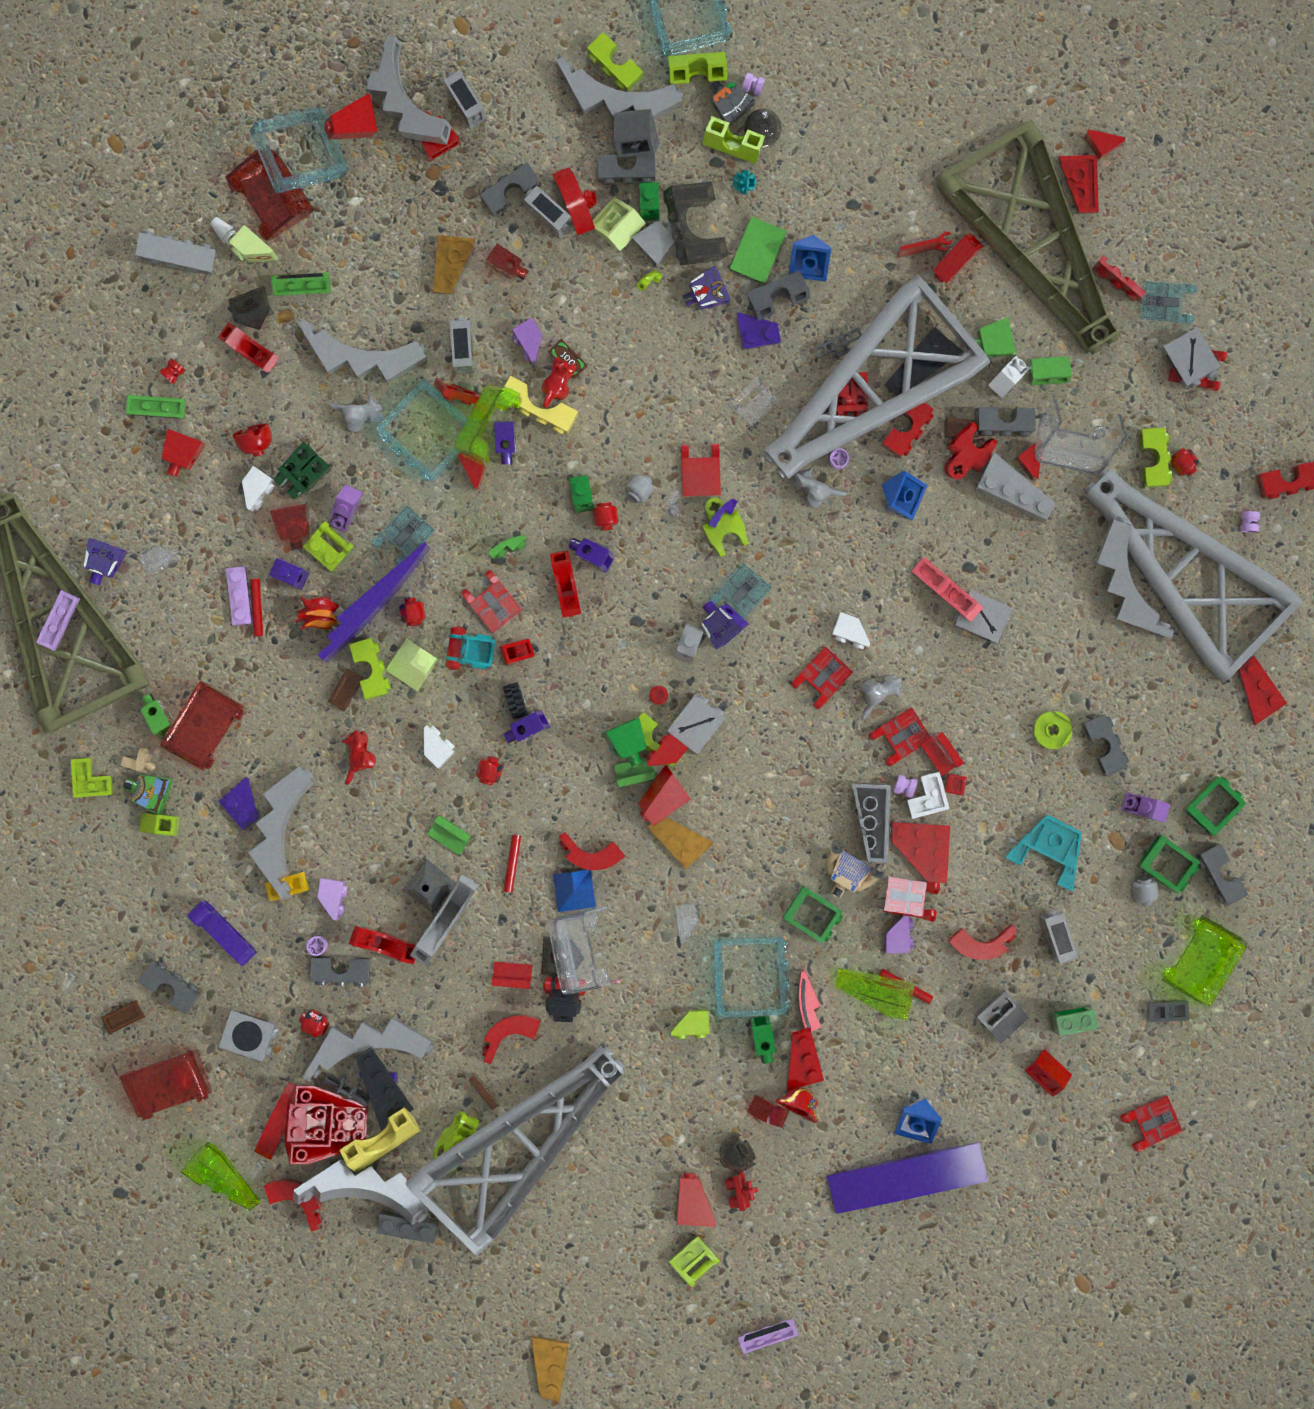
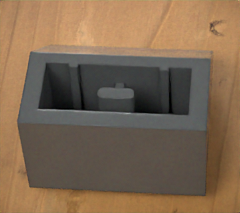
[614,109,660,158]
[975,989,1029,1044]

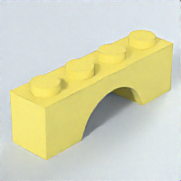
[500,376,578,434]
[340,1108,421,1173]

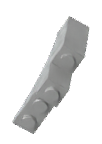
[410,875,479,966]

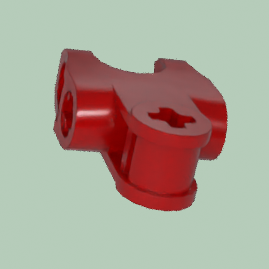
[944,422,998,479]

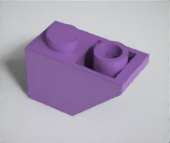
[512,318,543,365]
[329,484,363,533]
[1121,792,1170,823]
[885,915,913,953]

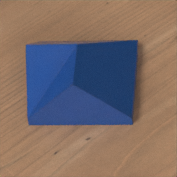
[789,234,831,281]
[882,471,928,520]
[553,870,596,912]
[894,1099,942,1144]

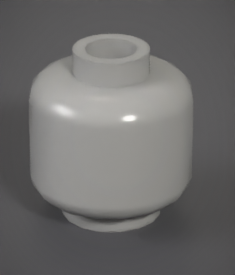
[625,475,654,504]
[1132,876,1158,906]

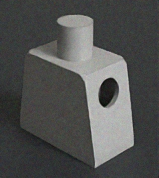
[632,220,679,268]
[674,623,705,663]

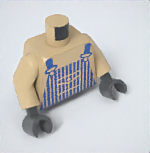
[827,840,886,898]

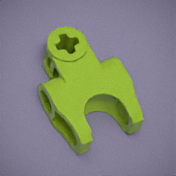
[702,497,749,557]
[433,1111,479,1173]

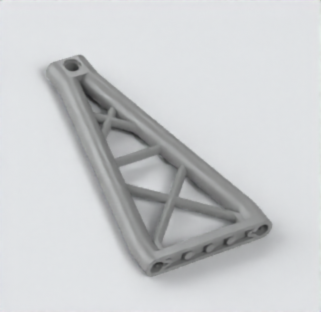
[763,274,990,479]
[1084,468,1303,683]
[405,1046,625,1256]

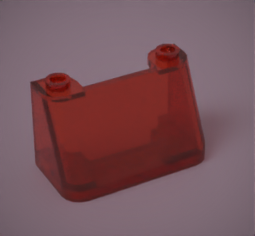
[225,149,314,241]
[160,681,245,771]
[119,1048,212,1121]

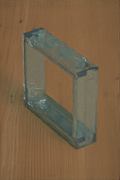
[649,0,733,57]
[249,107,349,194]
[376,379,480,483]
[713,936,790,1018]

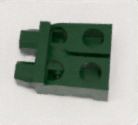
[274,441,333,500]

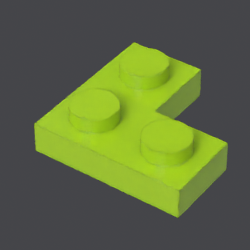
[71,758,113,798]

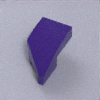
[708,499,738,529]

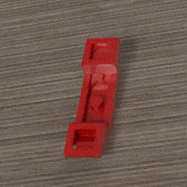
[254,1082,295,1160]

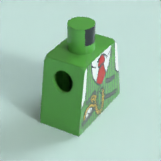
[141,694,180,740]

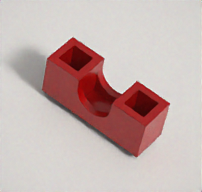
[881,402,934,459]
[1256,461,1314,500]

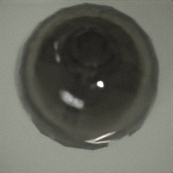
[744,108,782,148]
[719,1132,756,1173]

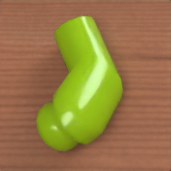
[637,270,662,291]

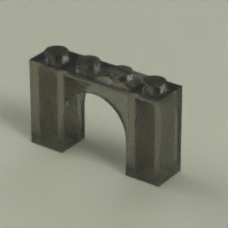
[663,181,728,266]

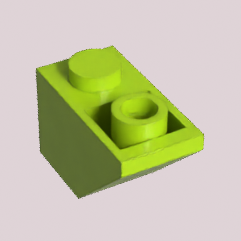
[139,813,180,836]
[671,1009,710,1039]

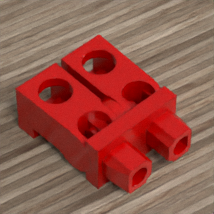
[836,372,868,424]

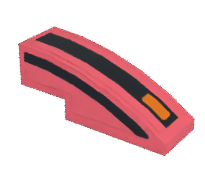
[798,970,821,1032]

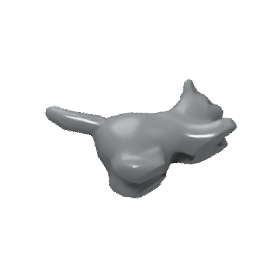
[328,396,384,432]
[791,467,846,508]
[861,675,902,720]

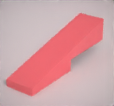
[912,557,983,622]

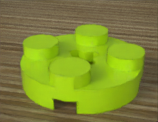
[1033,711,1072,749]

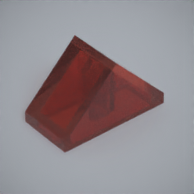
[747,1094,790,1128]

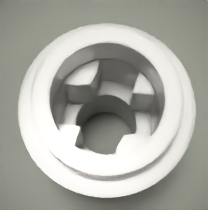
[210,217,237,245]

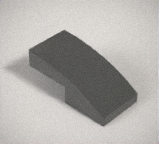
[1149,1001,1190,1022]

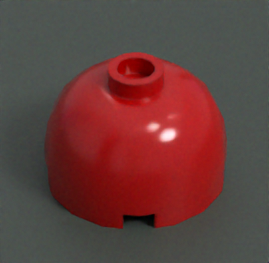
[232,423,272,457]

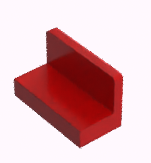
[921,732,964,776]
[491,962,532,989]
[1025,1049,1072,1097]

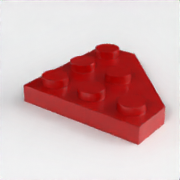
[891,822,950,883]

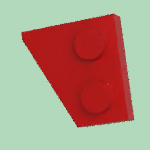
[434,378,481,405]

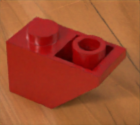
[646,734,688,766]

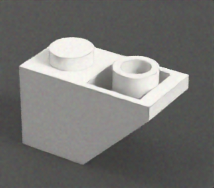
[988,356,1030,398]
[242,466,275,512]
[832,612,870,650]
[424,725,455,769]

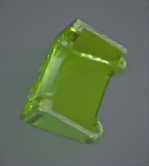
[455,385,522,468]
[1162,915,1247,1009]

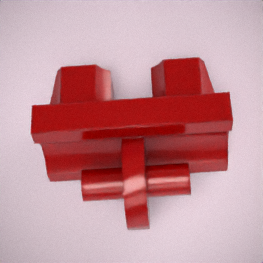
[725,1172,759,1211]

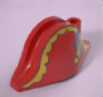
[775,1088,818,1123]

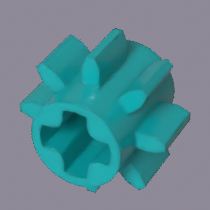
[733,169,756,194]

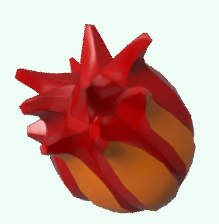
[295,596,339,630]

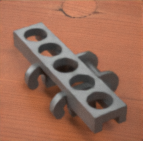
[813,327,862,360]
[322,1073,370,1107]

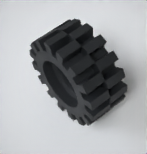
[503,682,528,719]

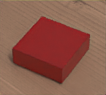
[944,773,967,796]

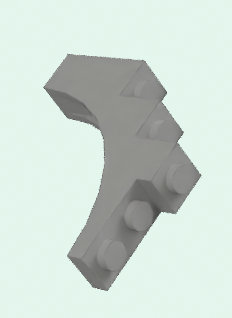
[366,36,452,145]

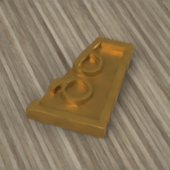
[433,235,476,295]
[647,817,714,869]
[531,1336,569,1401]

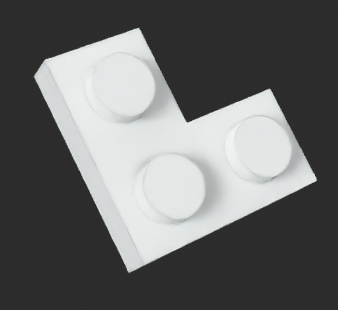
[907,772,949,819]

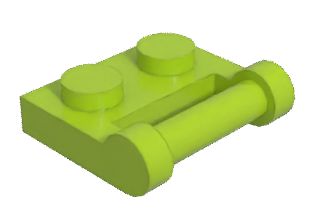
[303,521,354,572]
[669,1235,720,1287]

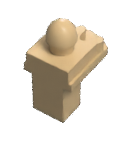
[120,748,155,773]

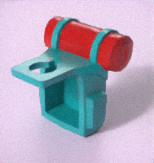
[445,626,495,670]

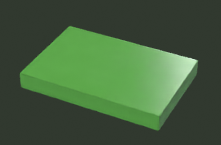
[730,217,787,284]

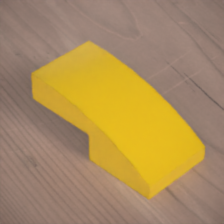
[264,872,310,901]

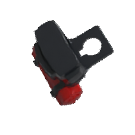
[543,976,587,1022]

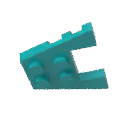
[1005,814,1082,892]

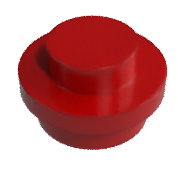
[583,189,597,209]
[649,686,668,705]

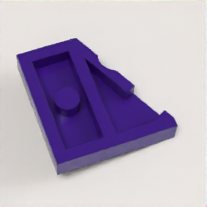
[737,313,781,350]
[218,777,259,830]

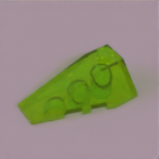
[835,968,915,1020]
[181,1142,260,1210]

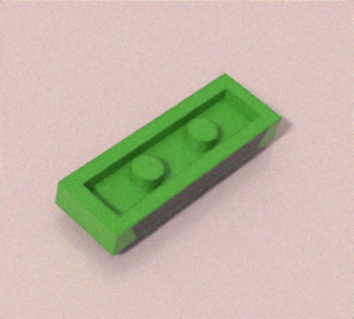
[271,272,331,296]
[126,395,186,419]

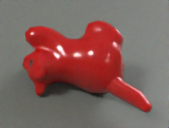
[541,357,576,408]
[342,730,376,785]

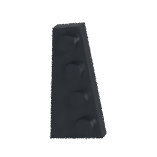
[884,327,963,396]
[355,1046,414,1131]

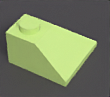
[386,638,439,691]

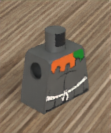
[710,81,755,128]

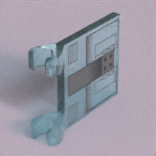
[1141,281,1197,324]
[373,505,435,565]
[710,563,772,619]

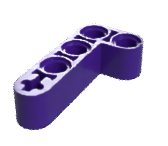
[187,900,257,966]

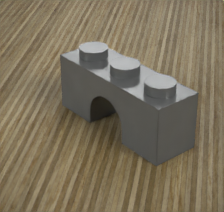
[598,154,655,185]
[480,162,541,217]
[747,270,810,321]
[975,407,1036,437]
[1081,714,1129,776]
[1197,843,1249,906]
[310,957,371,986]
[137,961,202,1014]
[376,1210,439,1244]

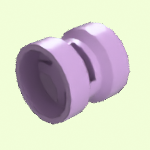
[742,72,765,97]
[829,448,849,470]
[1240,511,1260,533]
[893,774,917,798]
[306,935,328,956]

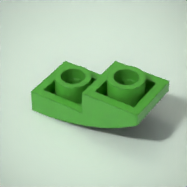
[488,535,527,560]

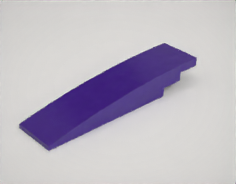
[318,542,430,662]
[827,1142,988,1214]

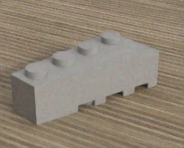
[134,231,216,275]
[975,453,1055,522]
[852,784,891,863]

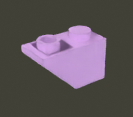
[317,878,348,920]

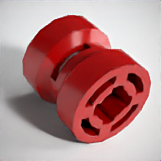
[159,358,186,385]

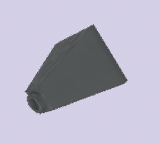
[403,859,456,913]

